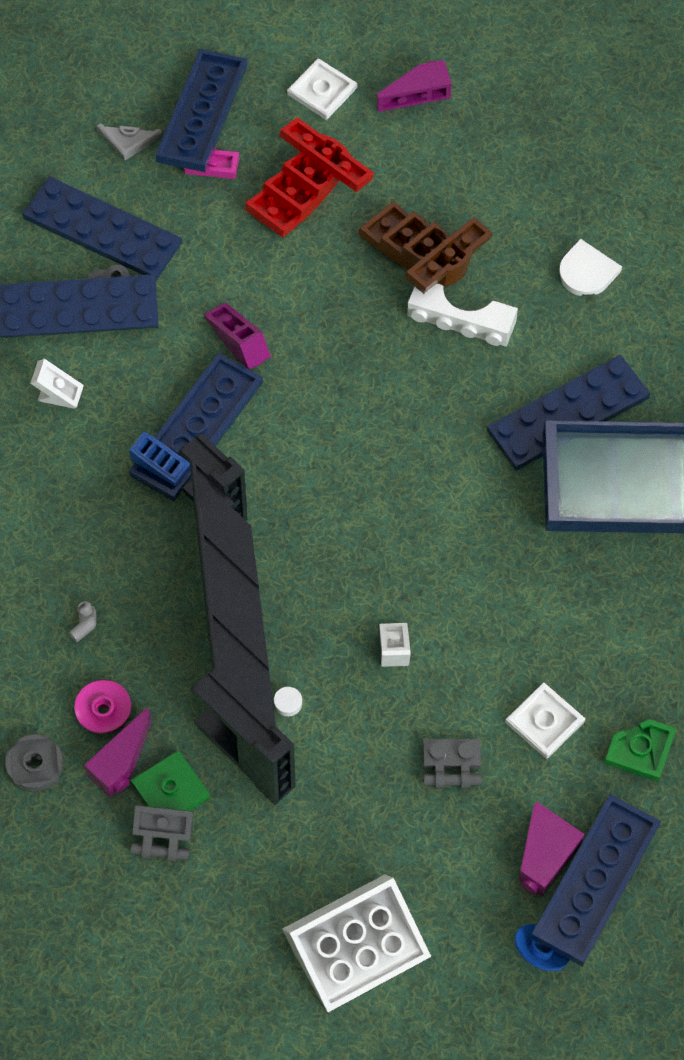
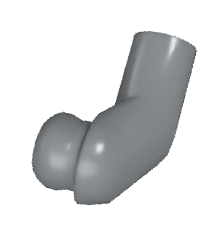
[68,601,96,643]

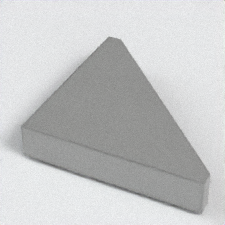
[97,124,162,160]

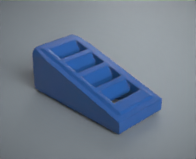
[129,432,190,486]

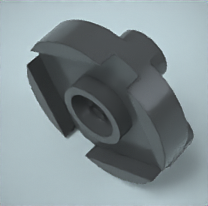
[5,734,64,792]

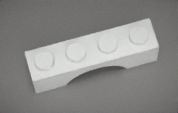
[407,284,518,347]

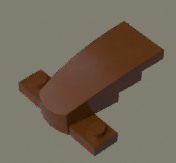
[358,201,493,294]

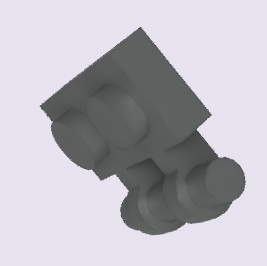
[423,739,482,788]
[131,805,194,862]

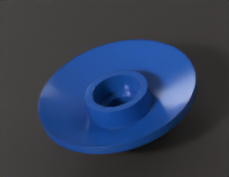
[514,924,569,971]

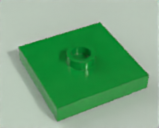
[131,750,210,811]

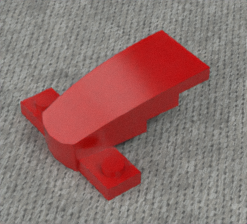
[244,117,374,238]

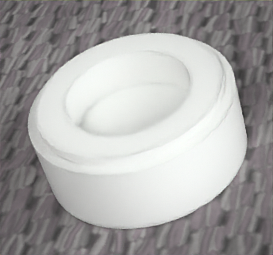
[274,687,302,716]

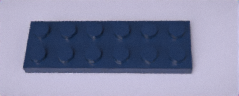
[156,49,247,172]
[23,176,182,281]
[0,274,159,338]
[129,353,263,502]
[487,354,650,471]
[530,794,661,967]

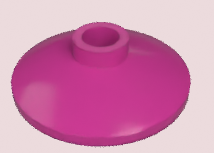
[75,680,131,734]

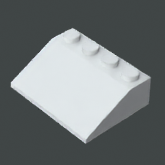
[283,875,431,1012]

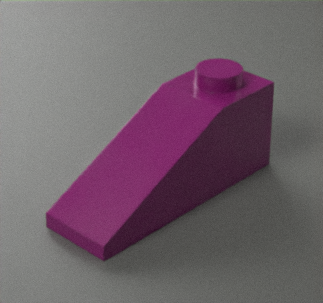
[377,60,451,112]
[204,302,271,369]
[84,708,152,797]

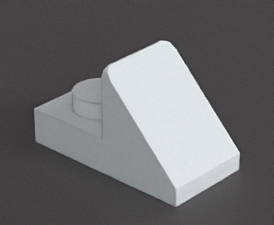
[30,359,84,408]
[379,623,410,667]

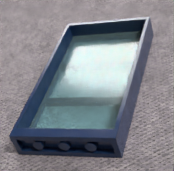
[542,420,684,533]

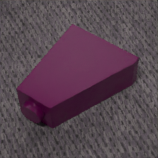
[519,802,585,897]

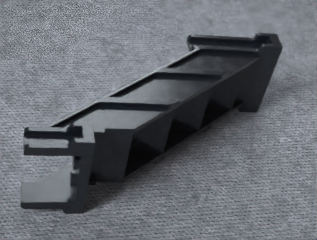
[179,433,296,805]

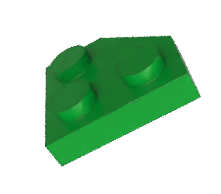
[604,719,677,782]

